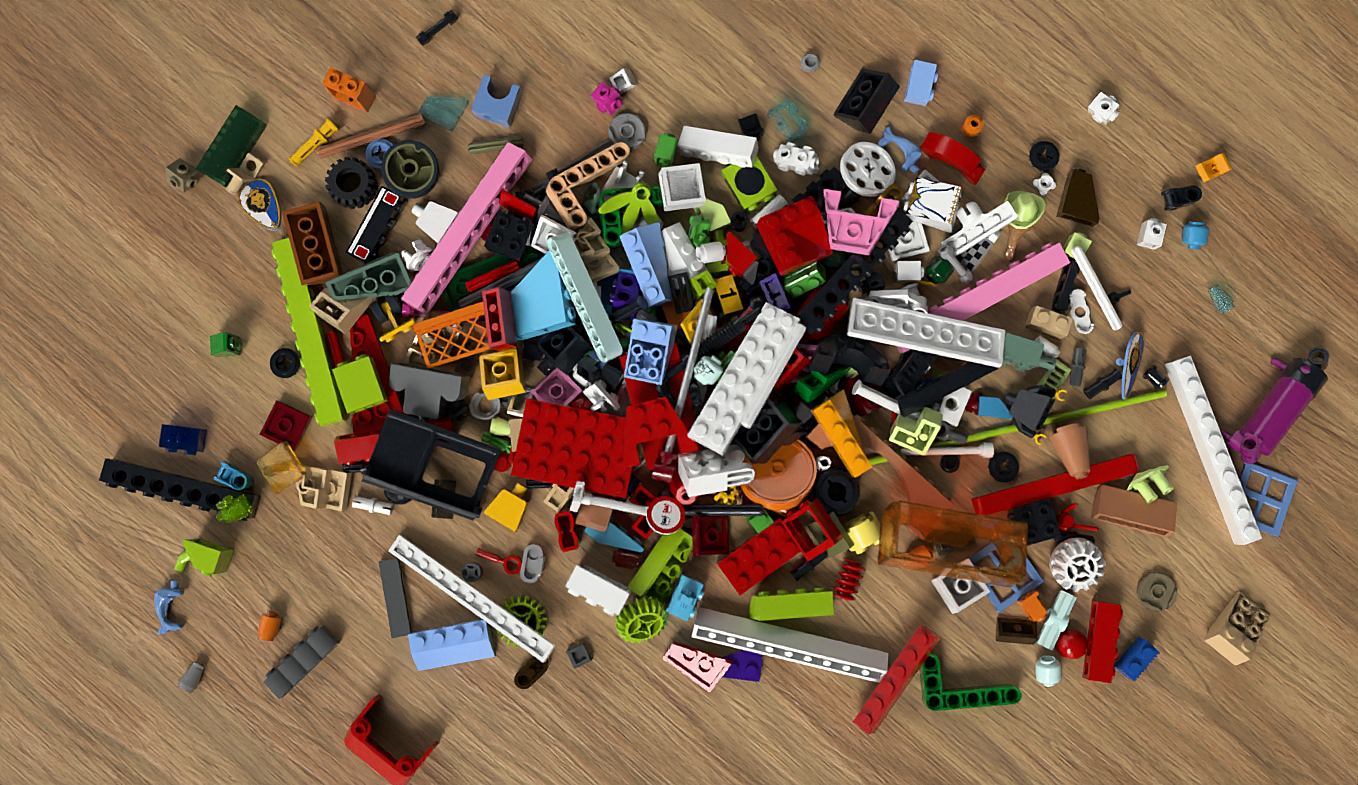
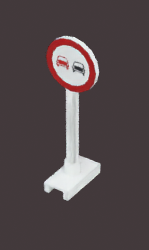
[570,481,685,535]

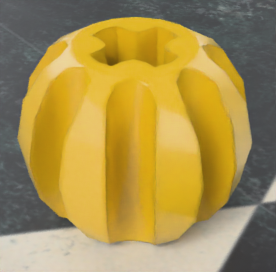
[712,485,741,504]

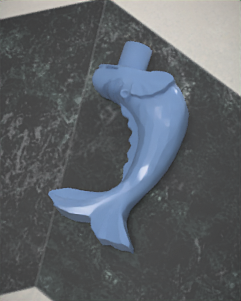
[878,125,921,174]
[154,580,184,634]

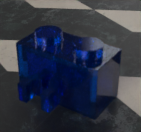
[158,424,207,455]

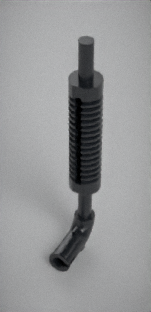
[656,307,762,407]

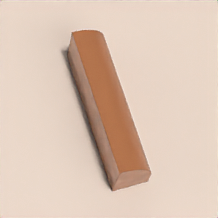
[1091,485,1177,537]
[575,491,617,533]

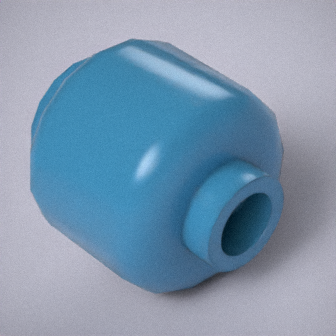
[1182,221,1210,249]

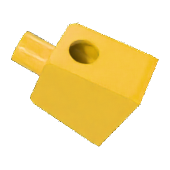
[484,483,529,532]

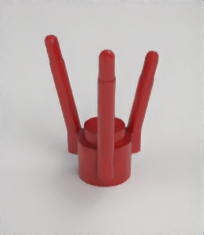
[1056,503,1099,531]

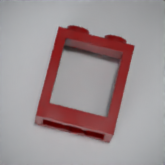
[781,499,844,561]

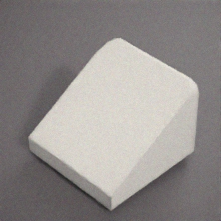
[610,68,638,93]

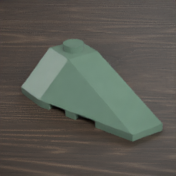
[325,251,411,300]

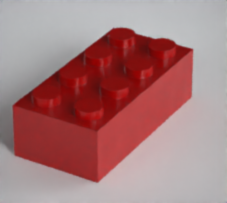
[717,518,801,596]

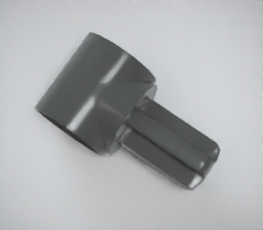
[935,421,968,444]

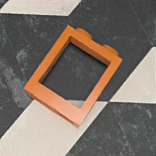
[322,67,376,113]

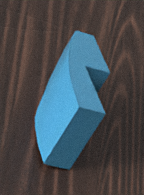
[977,396,1013,419]

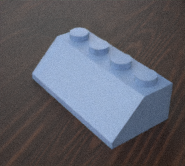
[408,619,495,671]

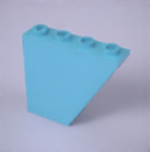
[511,251,576,342]

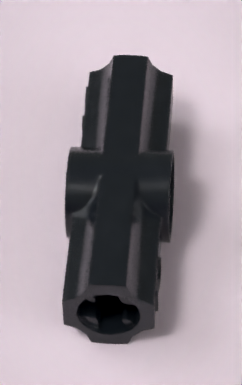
[736,256,776,296]

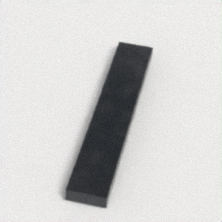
[897,361,998,418]

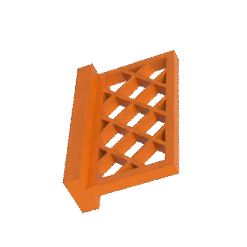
[412,302,491,369]

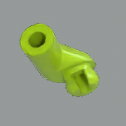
[174,550,190,572]

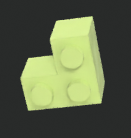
[889,407,943,456]

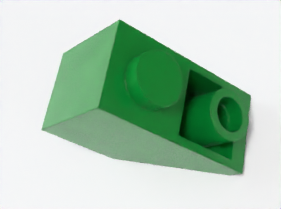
[210,332,242,357]

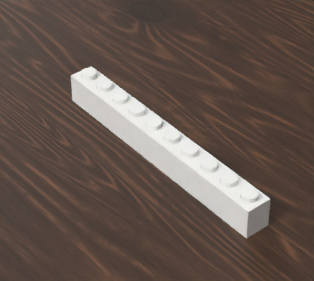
[1164,356,1262,545]
[692,607,888,683]

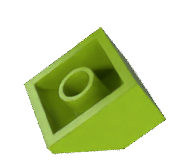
[182,538,234,576]

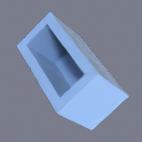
[904,60,938,106]

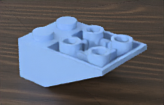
[624,318,677,385]

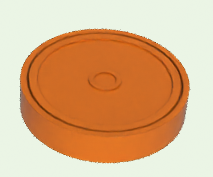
[740,439,817,510]

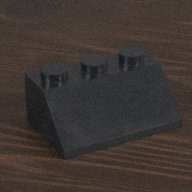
[833,68,900,134]

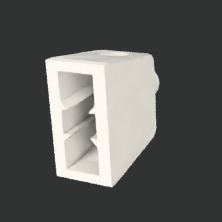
[412,201,458,244]

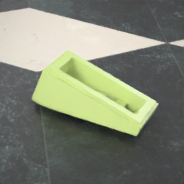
[1037,359,1071,398]

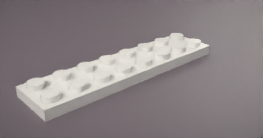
[847,298,1005,368]
[687,302,801,456]

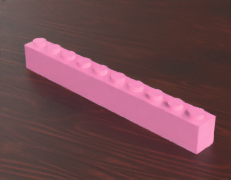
[401,142,532,316]
[896,242,1070,353]

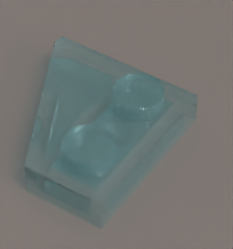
[418,96,470,132]

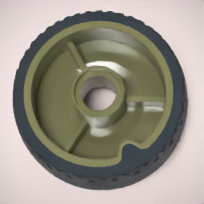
[381,140,439,199]

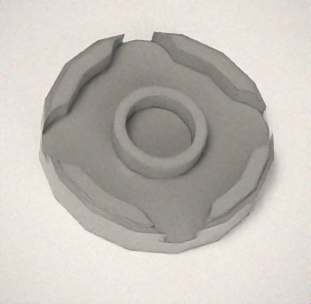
[608,113,646,151]

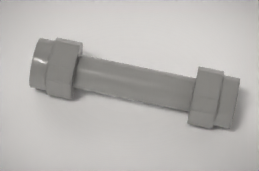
[939,244,974,284]

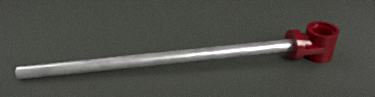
[651,288,714,483]

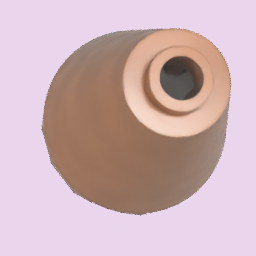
[1048,423,1090,479]

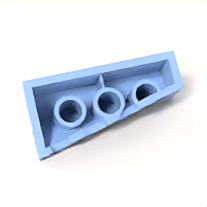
[619,222,673,309]

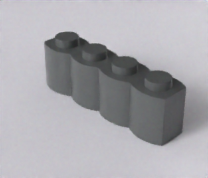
[263,626,340,699]

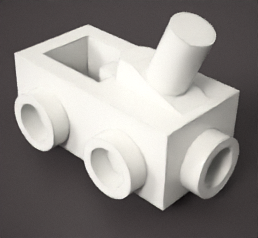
[773,142,819,175]

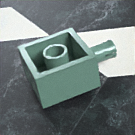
[1002,333,1056,372]

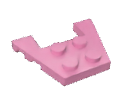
[824,189,899,255]

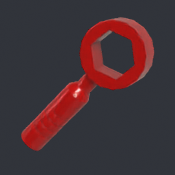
[476,548,522,575]

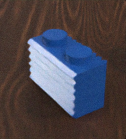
[1114,637,1159,681]

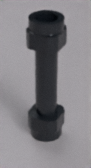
[416,10,458,46]

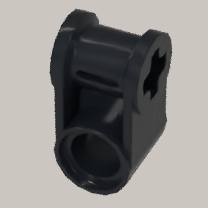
[1161,185,1202,211]

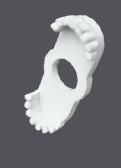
[1069,289,1094,334]

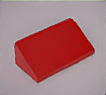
[499,190,538,221]

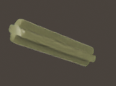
[468,136,524,154]

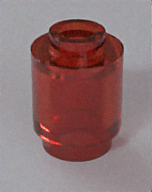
[612,547,641,569]

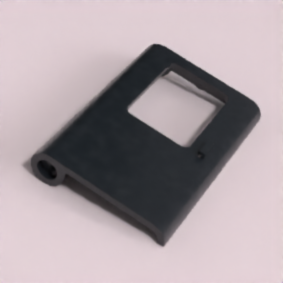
[361,409,501,521]

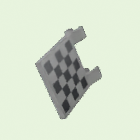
[953,212,1002,273]

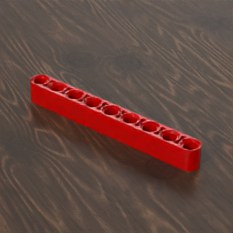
[971,453,1141,518]

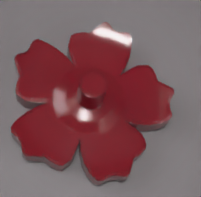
[965,392,982,415]

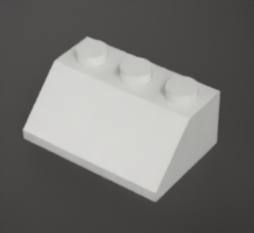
[661,222,708,293]

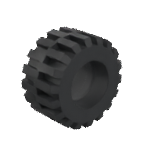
[325,157,378,209]

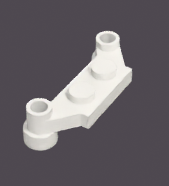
[861,289,928,313]

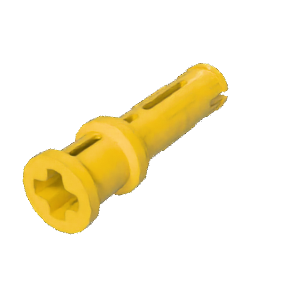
[288,118,340,167]

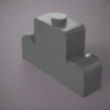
[389,363,470,420]

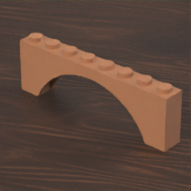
[805,408,954,540]

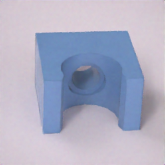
[471,75,522,128]

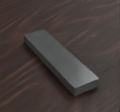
[379,558,412,638]

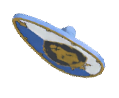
[238,179,281,231]
[1116,331,1144,400]

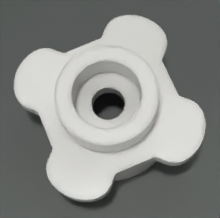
[1033,173,1056,195]

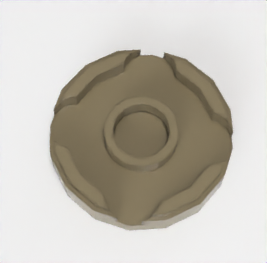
[1136,572,1177,611]

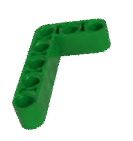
[599,186,664,248]
[919,653,1022,711]

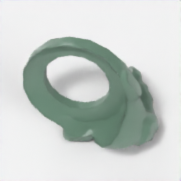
[582,183,601,215]

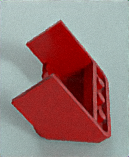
[344,694,439,785]

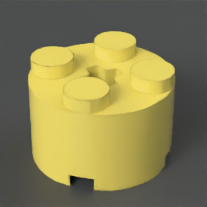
[844,512,885,554]

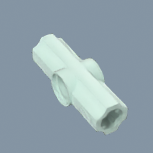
[1035,590,1077,650]

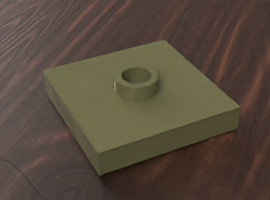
[807,512,854,558]

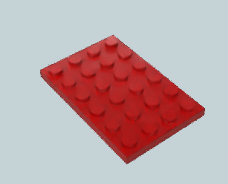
[511,398,637,498]

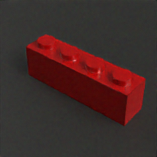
[1082,600,1123,684]

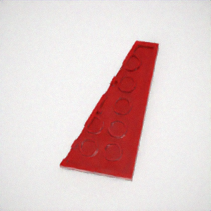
[350,314,405,433]

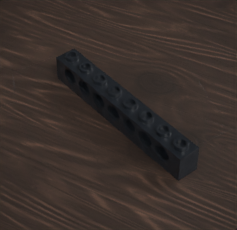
[796,208,913,336]
[99,458,261,521]

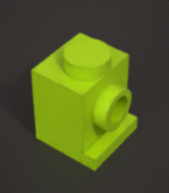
[690,270,717,302]

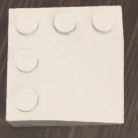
[565,563,631,616]

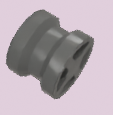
[461,562,483,582]

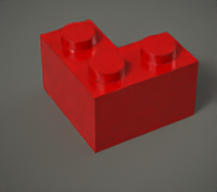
[628,485,657,540]

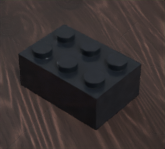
[733,394,802,464]

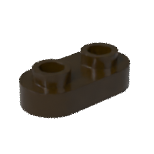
[514,657,549,689]

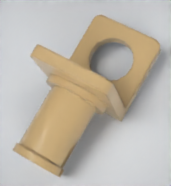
[226,153,264,195]

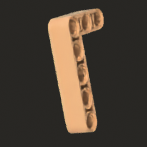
[546,142,630,232]

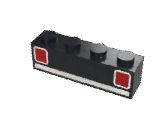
[345,186,406,264]

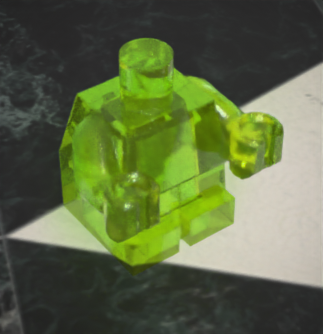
[216,494,253,523]

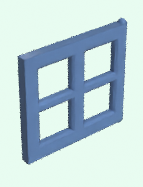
[1239,462,1298,537]
[969,531,1044,613]

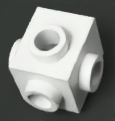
[1088,92,1120,125]

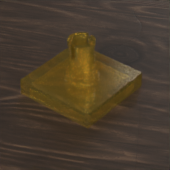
[256,441,307,494]

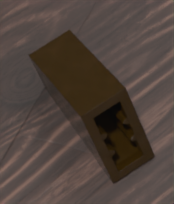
[1056,168,1100,227]

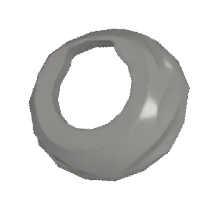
[469,392,501,421]

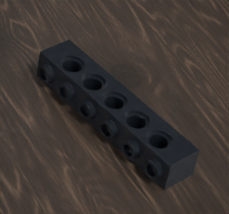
[750,166,848,260]

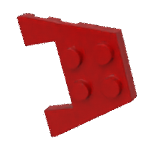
[623,396,699,469]

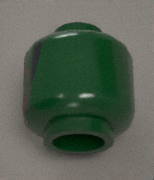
[925,256,954,285]

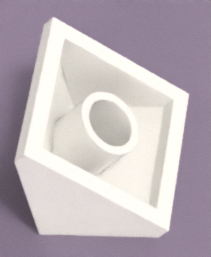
[531,215,577,254]

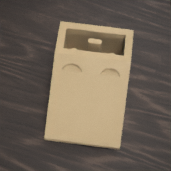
[309,288,375,334]
[1204,591,1270,665]

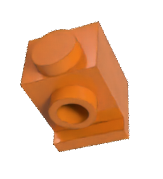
[1017,590,1047,622]

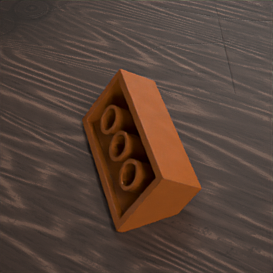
[282,201,343,285]

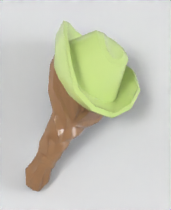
[1004,191,1047,262]

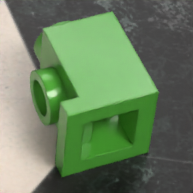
[746,509,774,533]

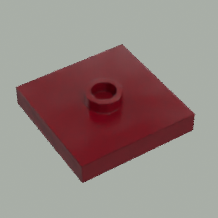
[259,400,312,451]
[692,516,729,556]

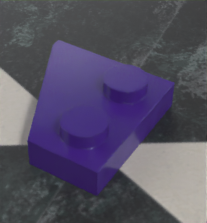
[722,650,763,682]

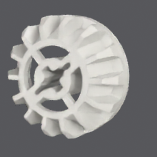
[1049,538,1106,592]

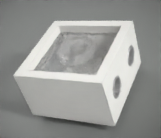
[658,163,706,211]

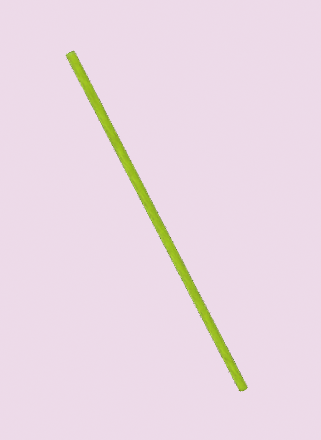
[867,389,1167,465]

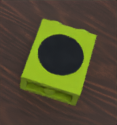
[721,156,777,213]

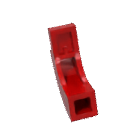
[920,132,986,185]

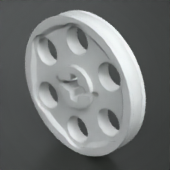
[840,142,896,197]

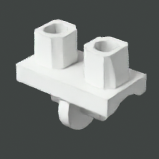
[583,379,620,415]

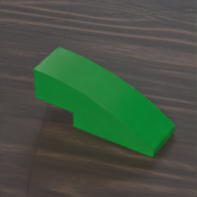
[794,364,851,403]

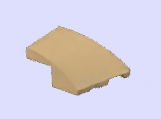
[573,218,619,283]
[404,308,464,364]
[292,464,352,511]

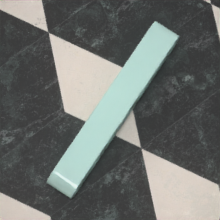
[547,232,622,362]

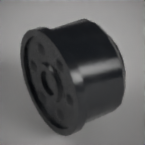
[809,467,860,517]

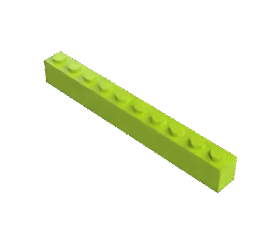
[271,238,347,427]

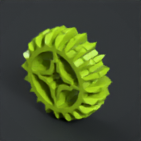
[496,594,548,648]
[615,596,668,644]

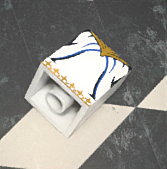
[903,177,962,233]

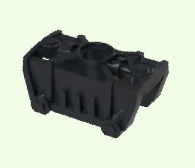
[882,349,938,400]

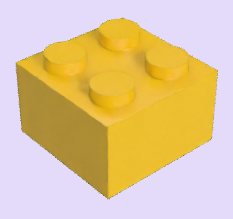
[479,348,526,400]

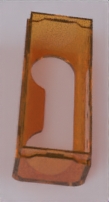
[878,500,1028,587]

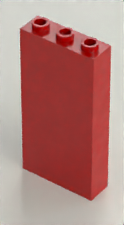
[619,343,704,471]

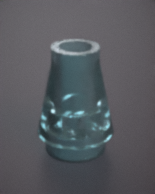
[1208,285,1235,315]

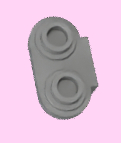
[520,544,546,583]

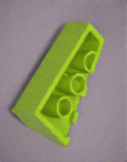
[627,528,693,607]
[748,587,834,621]

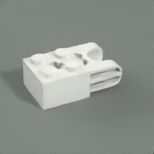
[678,445,755,497]

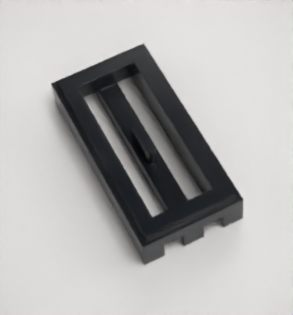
[668,272,696,314]

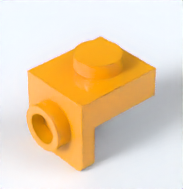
[1195,153,1232,182]

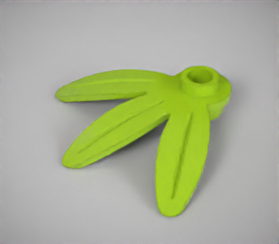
[599,182,659,235]

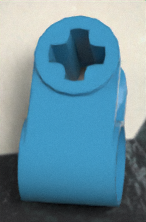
[213,461,254,491]

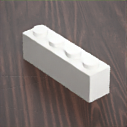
[677,126,759,168]

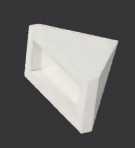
[507,387,534,417]

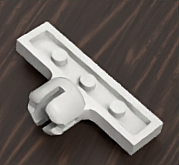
[941,201,1019,257]

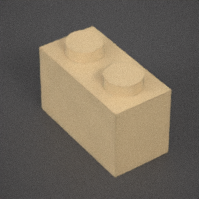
[1024,306,1073,339]

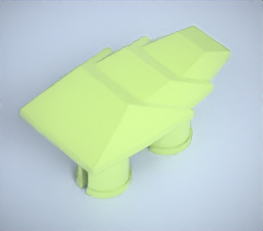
[1126,465,1174,503]

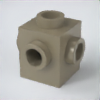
[166,158,198,193]

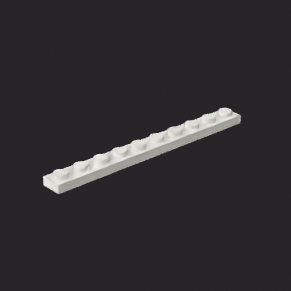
[388,535,556,663]

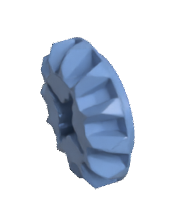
[365,139,393,169]

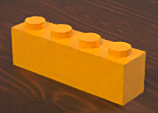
[811,389,872,478]

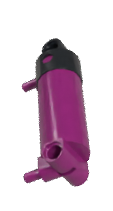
[1220,347,1329,464]

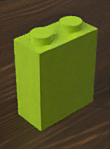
[332,355,388,414]

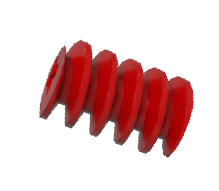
[833,558,866,601]

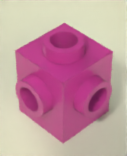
[590,82,624,116]

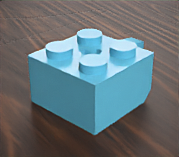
[666,573,705,621]

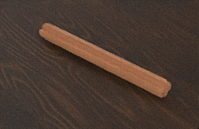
[316,114,426,159]

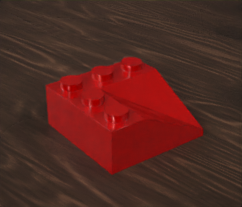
[756,196,833,276]

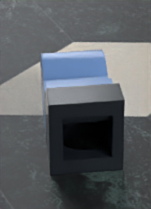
[577,349,609,384]

